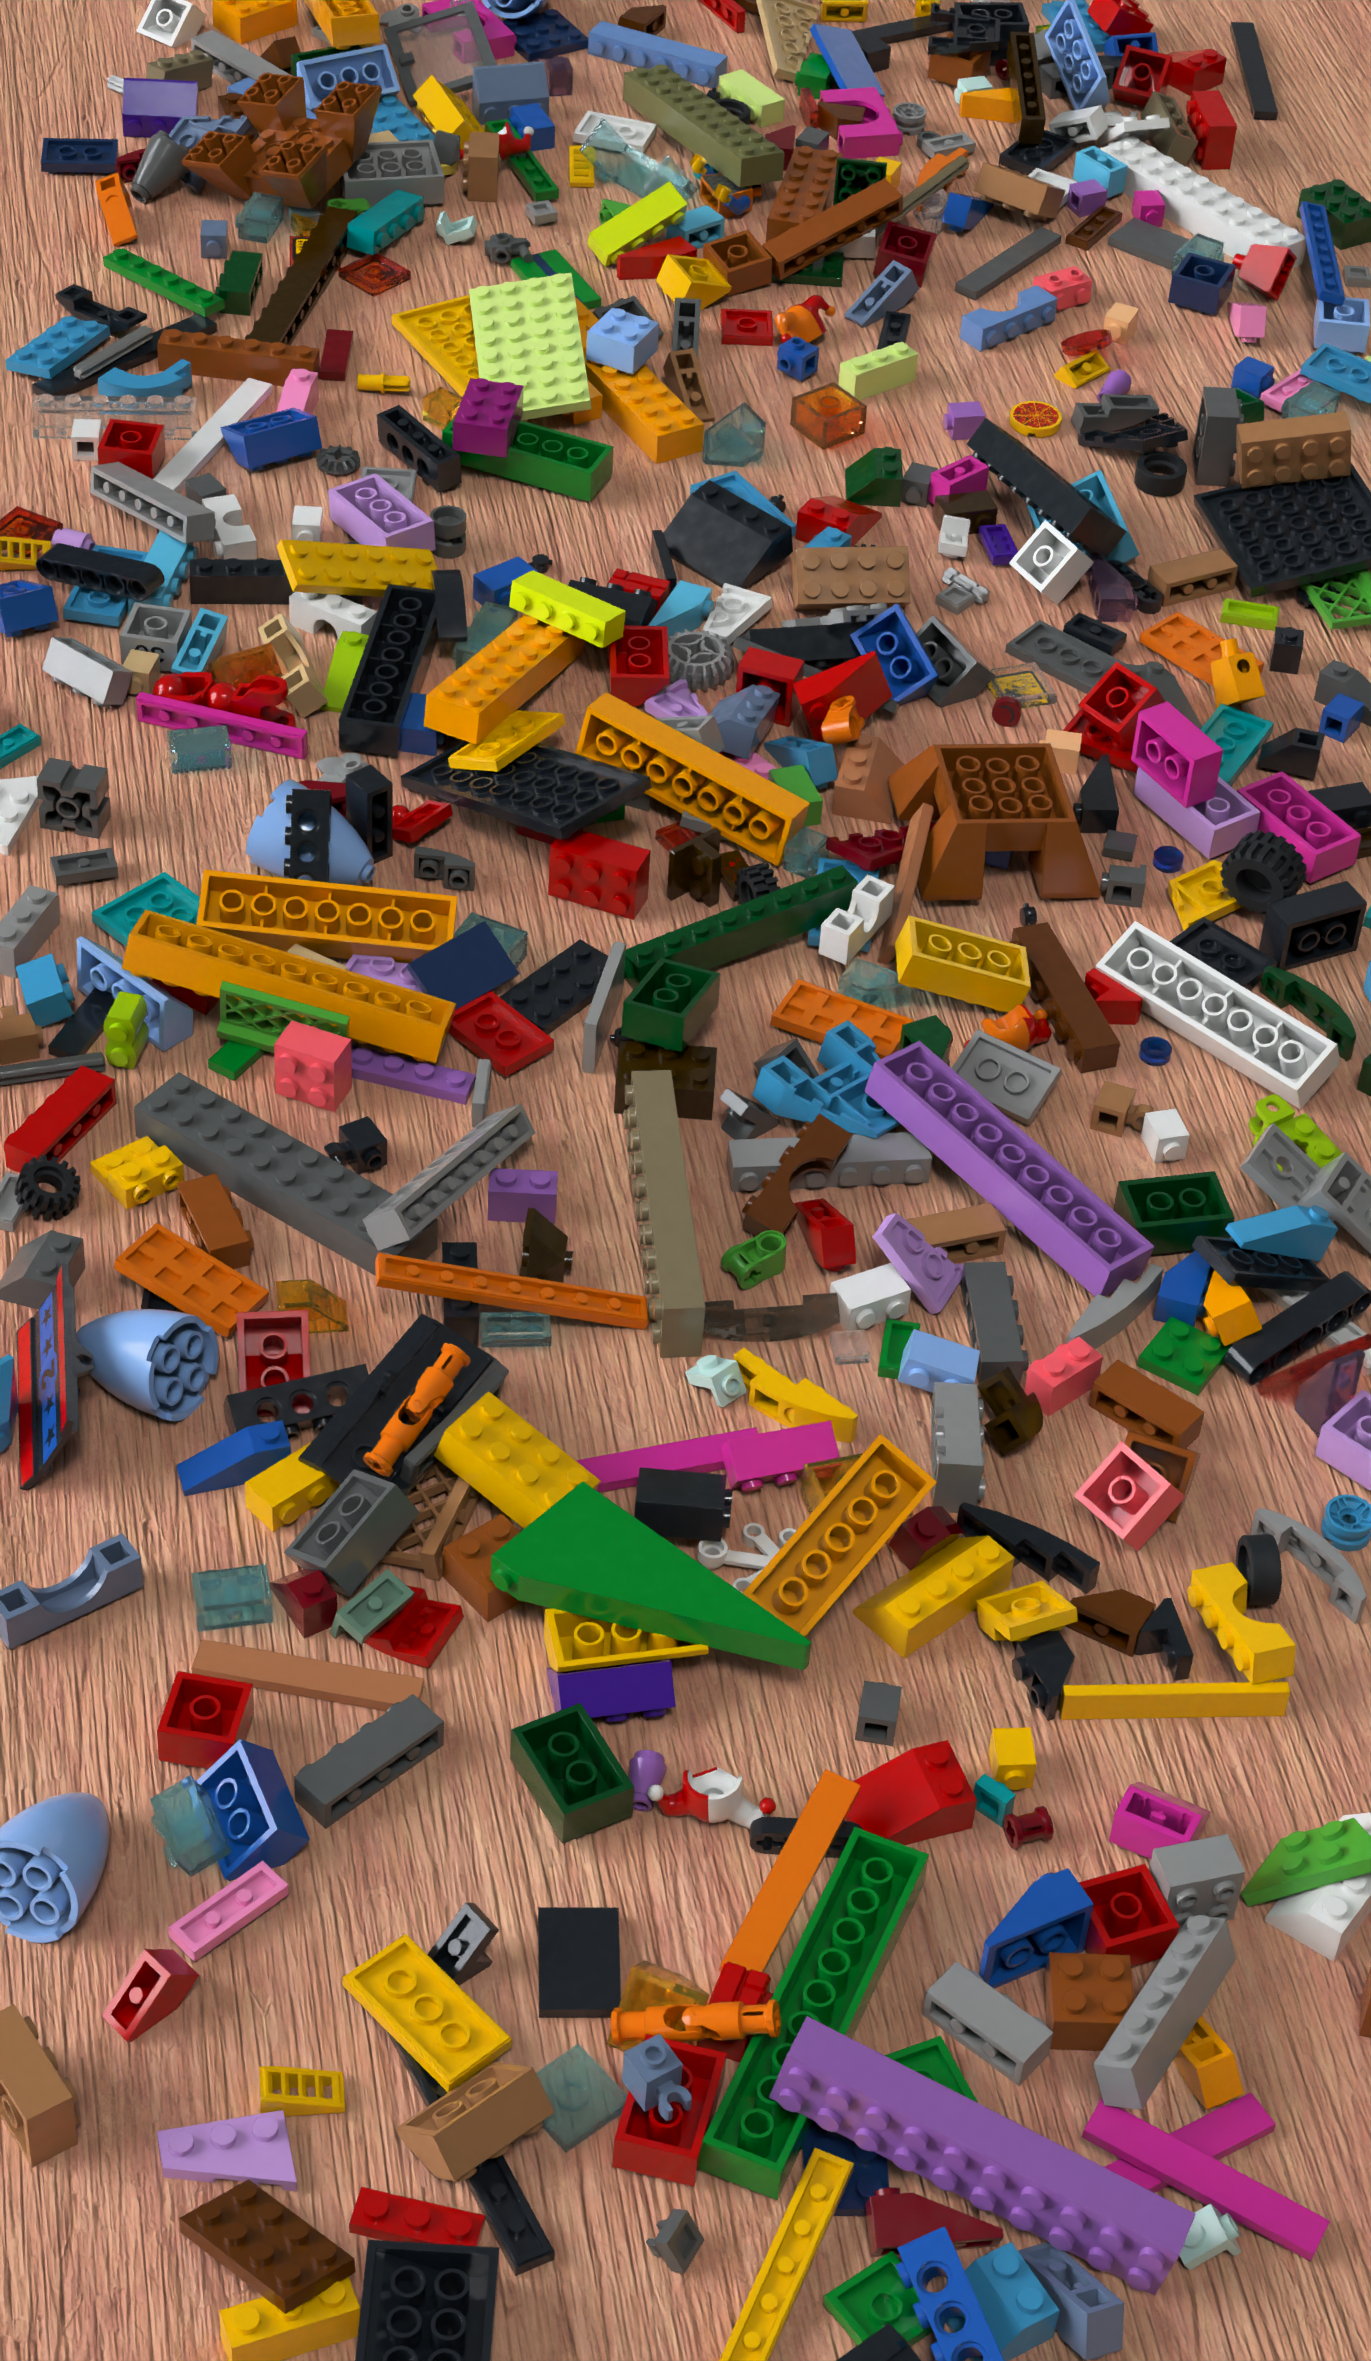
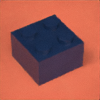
[1168,252,1236,315]

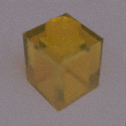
[422,387,463,430]

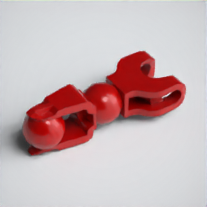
[152,672,297,728]

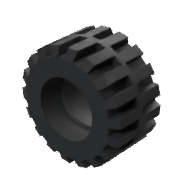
[1220,830,1307,915]

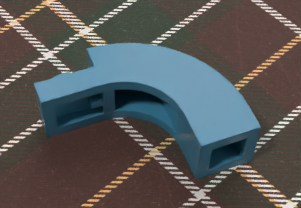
[98,359,192,412]

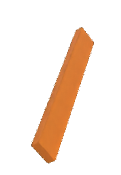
[375,1252,649,1330]

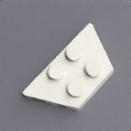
[0,776,42,856]

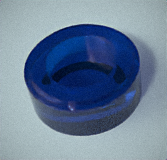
[1152,846,1184,873]
[1139,1036,1172,1066]

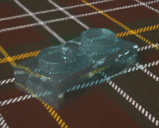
[480,1312,552,1347]

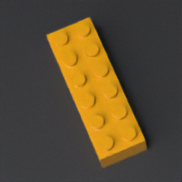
[743,1433,937,1637]

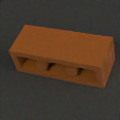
[177,1173,254,1269]
[1089,1360,1204,1448]

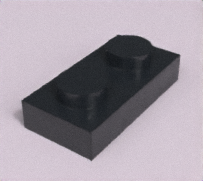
[1063,612,1127,656]

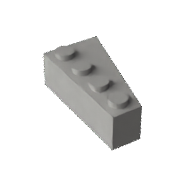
[931,1382,985,1513]

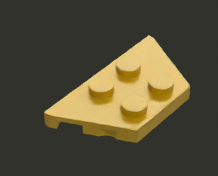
[1167,860,1243,931]

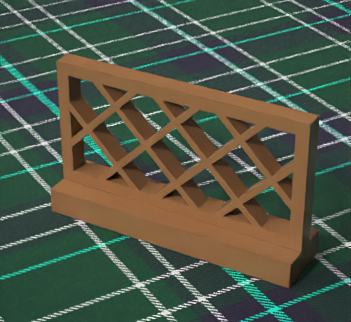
[380,1460,482,1581]

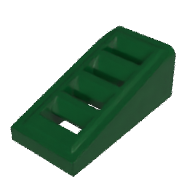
[1232,387,1264,424]

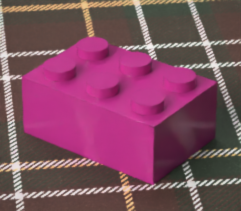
[1131,701,1223,808]

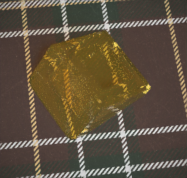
[291,213,317,238]

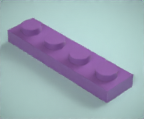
[351,1045,476,1105]

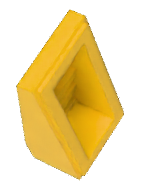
[568,145,594,188]
[0,536,51,570]
[259,2066,345,2117]

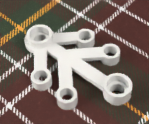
[697,1523,796,1593]

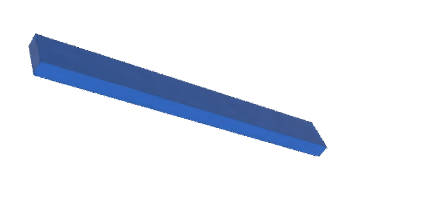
[1299,201,1345,306]

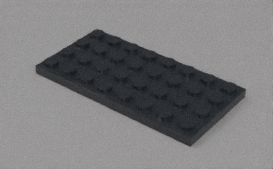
[400,741,652,839]

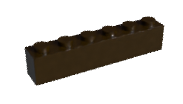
[1007,32,1046,144]

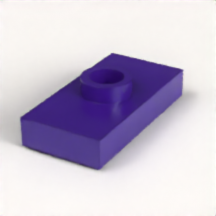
[978,524,1018,566]

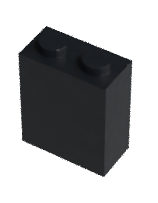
[634,1467,733,1542]

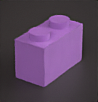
[488,1168,558,1224]

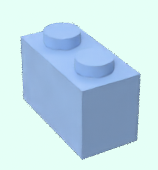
[898,1329,980,1393]

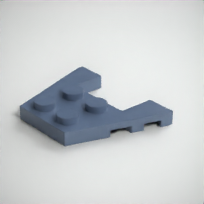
[169,115,252,194]

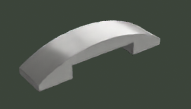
[1250,1508,1367,1624]

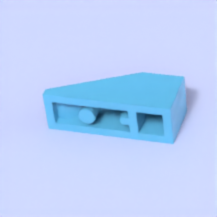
[648,580,714,636]
[171,608,228,674]

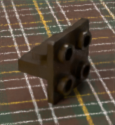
[667,828,722,908]

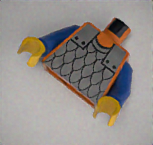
[690,154,762,218]

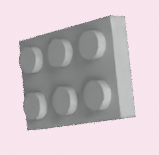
[952,1029,1062,1126]

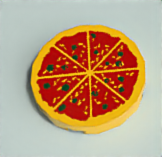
[1009,401,1062,438]

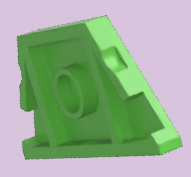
[1242,1818,1371,1907]

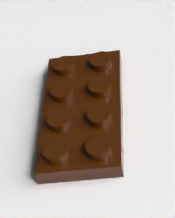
[179,2179,356,2314]

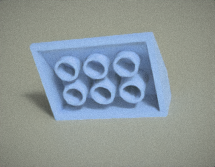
[1044,0,1110,110]

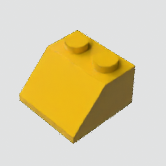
[656,254,732,311]

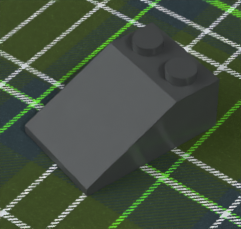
[1124,661,1203,729]

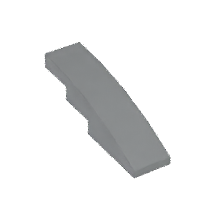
[1066,1263,1164,1349]

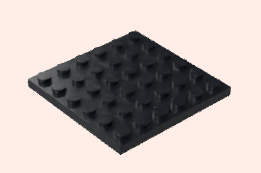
[1194,463,1371,598]

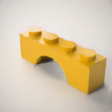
[1187,1562,1296,1685]

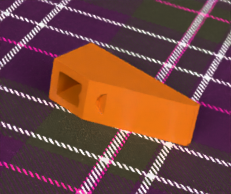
[95,172,138,247]

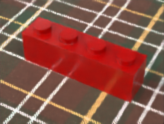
[3,1065,117,1173]

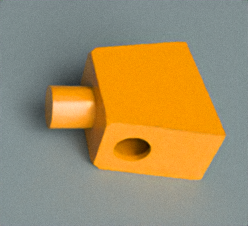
[1211,638,1266,708]

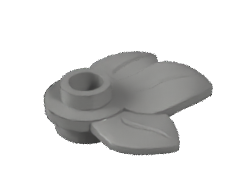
[379,3,424,36]
[316,753,368,783]

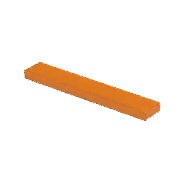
[719,1769,861,1973]

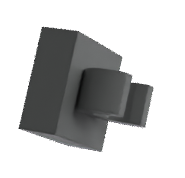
[646,2209,705,2273]

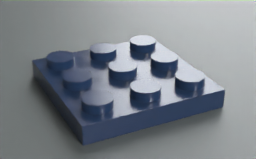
[502,9,588,62]

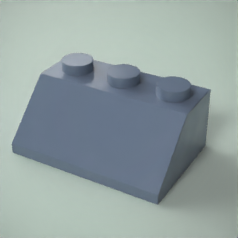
[472,61,549,125]
[709,684,781,760]

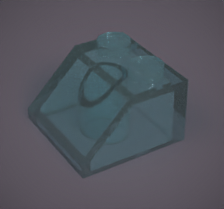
[702,402,766,467]

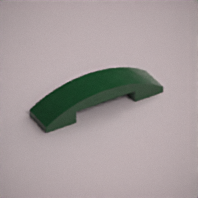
[1260,966,1357,1062]

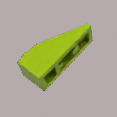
[320,631,369,713]

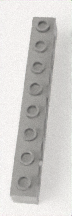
[363,1104,536,1251]

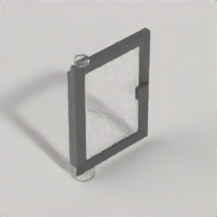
[384,0,497,107]

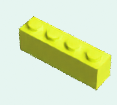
[587,181,688,267]
[509,570,626,648]

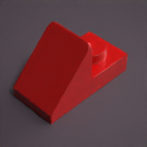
[1084,968,1143,1025]

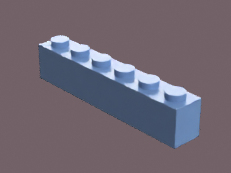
[588,21,728,88]

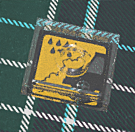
[986,662,1058,709]

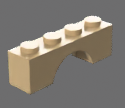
[258,613,328,718]

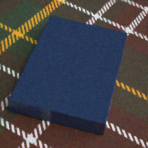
[406,921,520,1011]

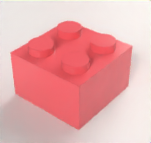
[274,1020,352,1112]
[1074,1441,1186,1551]

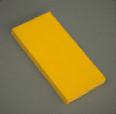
[448,710,566,772]
[342,1934,512,2092]

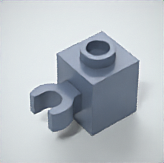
[622,2033,692,2121]

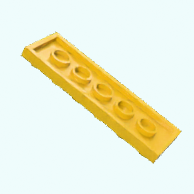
[277,539,438,597]

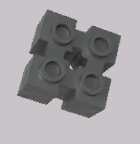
[36,757,111,839]

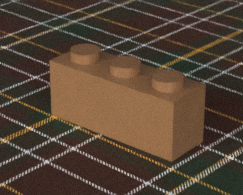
[1147,548,1238,607]
[906,1203,1006,1264]

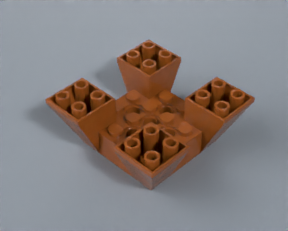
[181,73,382,209]
[887,743,1101,901]

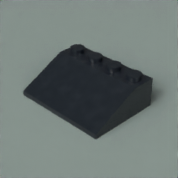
[664,480,793,589]
[355,2240,499,2361]

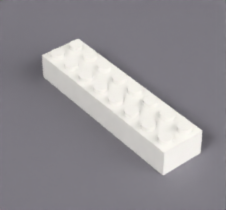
[1096,921,1340,1110]

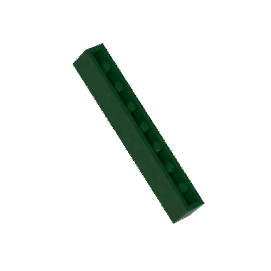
[624,865,858,989]

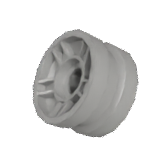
[893,102,927,136]

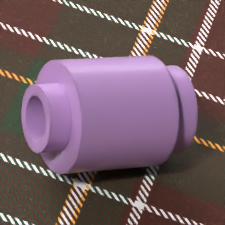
[51,528,96,550]

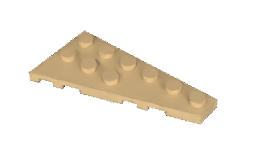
[756,0,821,82]

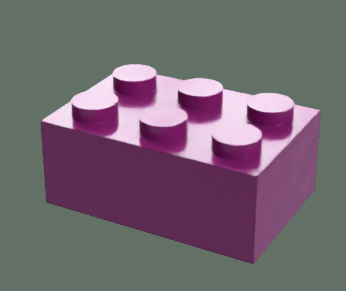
[453,378,524,458]

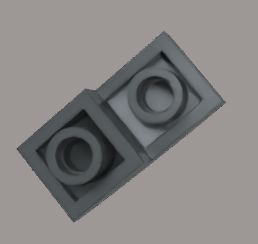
[414,846,475,891]

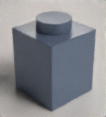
[200,220,228,259]

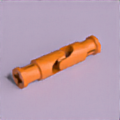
[363,1343,471,1477]
[611,1999,781,2046]

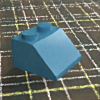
[946,2242,1060,2361]

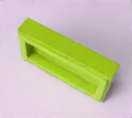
[1220,598,1280,631]

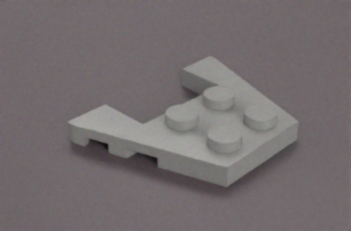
[781,603,889,627]

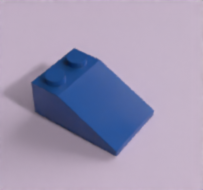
[0,579,59,637]
[979,1868,1094,1989]

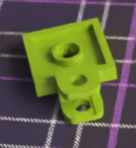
[1248,1094,1342,1172]

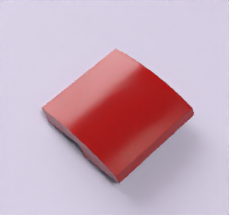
[364,1586,464,1668]

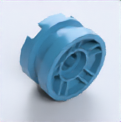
[1321,1494,1371,1552]

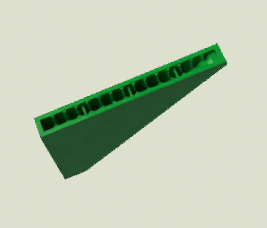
[490,1481,812,1670]

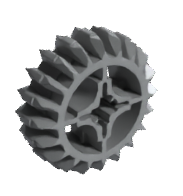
[668,629,734,692]

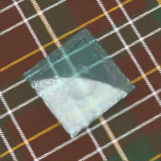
[536,2044,627,2153]

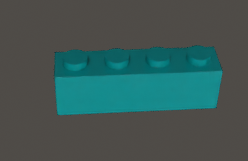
[347,189,425,255]

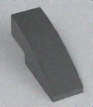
[1071,394,1160,434]

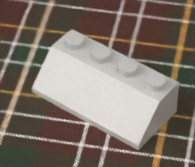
[1265,1813,1371,1962]

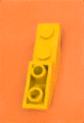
[734,1348,858,1443]

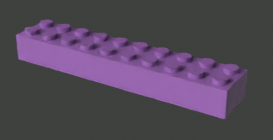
[864,1041,1155,1296]
[769,2016,1196,2296]

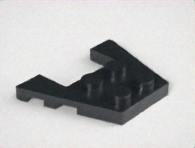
[928,3,1000,55]
[1078,412,1188,454]

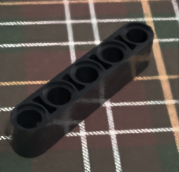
[36,543,164,601]
[1224,1271,1371,1385]

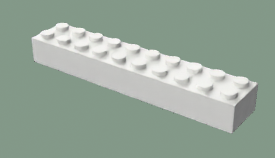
[1100,136,1306,268]

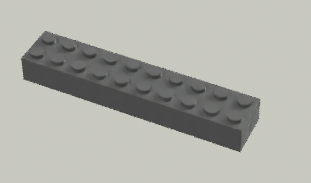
[134,1072,438,1276]

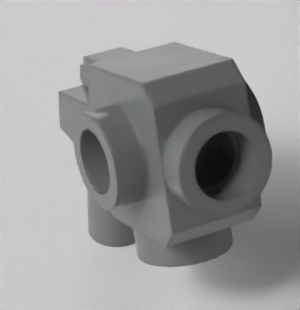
[484,233,533,263]

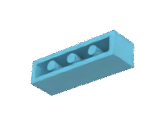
[127,530,197,616]

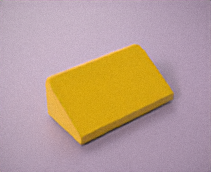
[820,0,869,22]
[1054,349,1111,389]

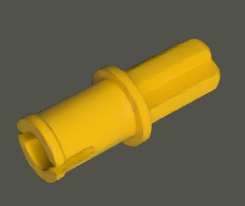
[357,372,411,394]

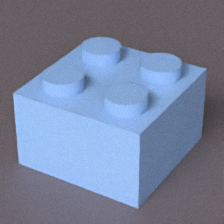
[1313,297,1370,353]
[586,308,659,375]

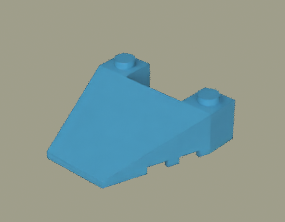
[752,1020,901,1139]

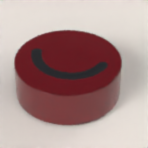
[992,696,1022,727]

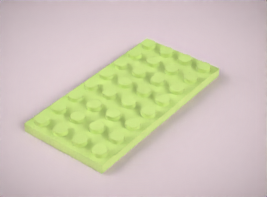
[469,273,592,420]

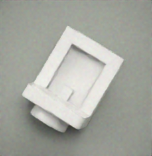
[938,515,970,558]

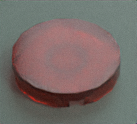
[1061,329,1113,356]

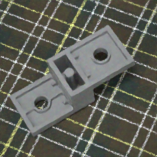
[1240,1123,1371,1254]

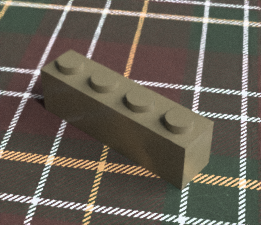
[1140,91,1198,166]

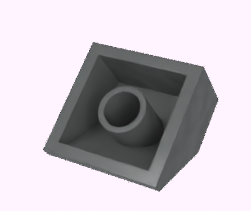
[0,1230,85,1310]

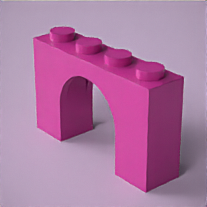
[422,0,517,67]
[820,87,903,159]

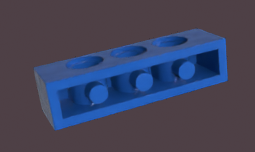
[895,2226,1004,2361]

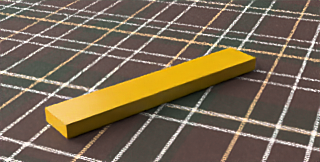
[1059,1682,1290,1720]
[719,2148,854,2361]

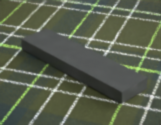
[400,1370,504,1485]

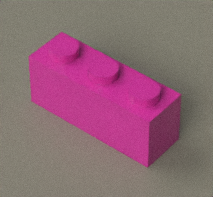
[721,1421,841,1492]

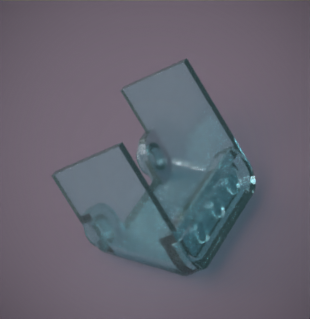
[580,118,698,201]

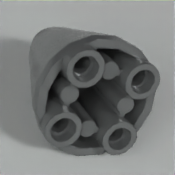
[130,130,190,203]

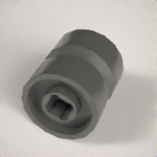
[430,506,466,559]

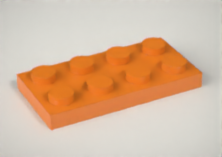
[1140,611,1264,686]
[771,979,914,1059]
[114,1223,269,1338]

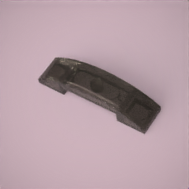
[703,1293,840,1342]

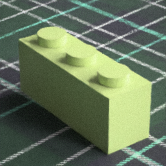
[718,69,785,128]
[838,342,918,403]

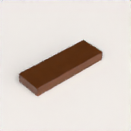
[1065,206,1123,251]

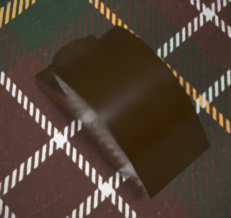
[977,1367,1043,1455]

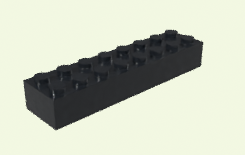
[967,418,1127,559]
[339,584,438,757]

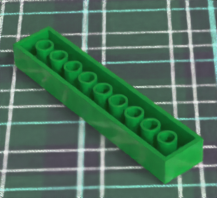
[699,1827,929,2200]

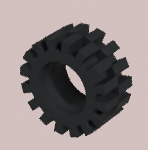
[735,863,781,905]
[14,1155,81,1220]

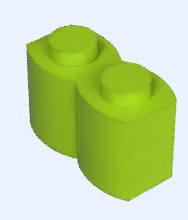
[104,991,149,1069]

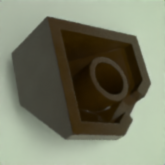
[519,1208,574,1283]

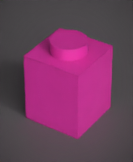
[1131,190,1166,227]

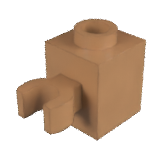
[0,1005,44,1065]
[1090,1081,1154,1137]

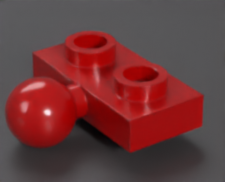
[393,800,453,843]

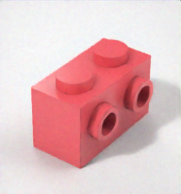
[1033,266,1093,312]
[1025,1336,1103,1416]

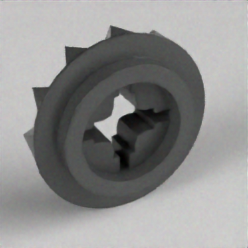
[316,445,360,475]

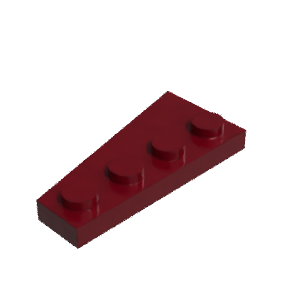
[825,822,935,871]

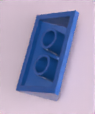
[850,603,940,706]

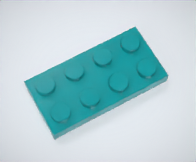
[1200,704,1274,786]

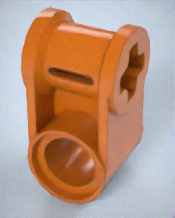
[822,695,865,746]

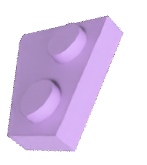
[645,679,708,718]

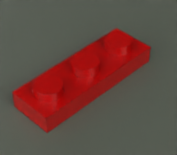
[349,2187,485,2246]

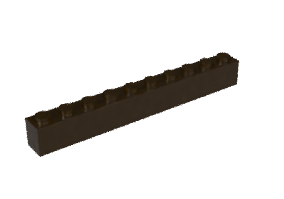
[245,206,357,345]

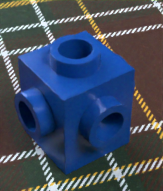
[777,336,819,381]

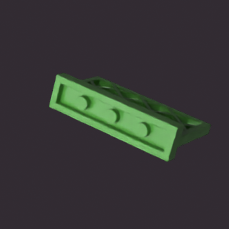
[1300,569,1371,630]
[217,981,350,1053]

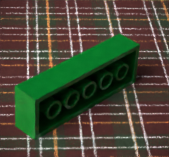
[442,417,613,501]

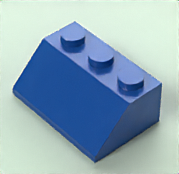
[221,407,322,471]
[188,1739,310,1881]

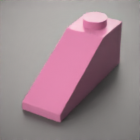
[1227,302,1267,342]
[277,369,319,414]

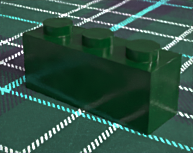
[215,250,263,316]

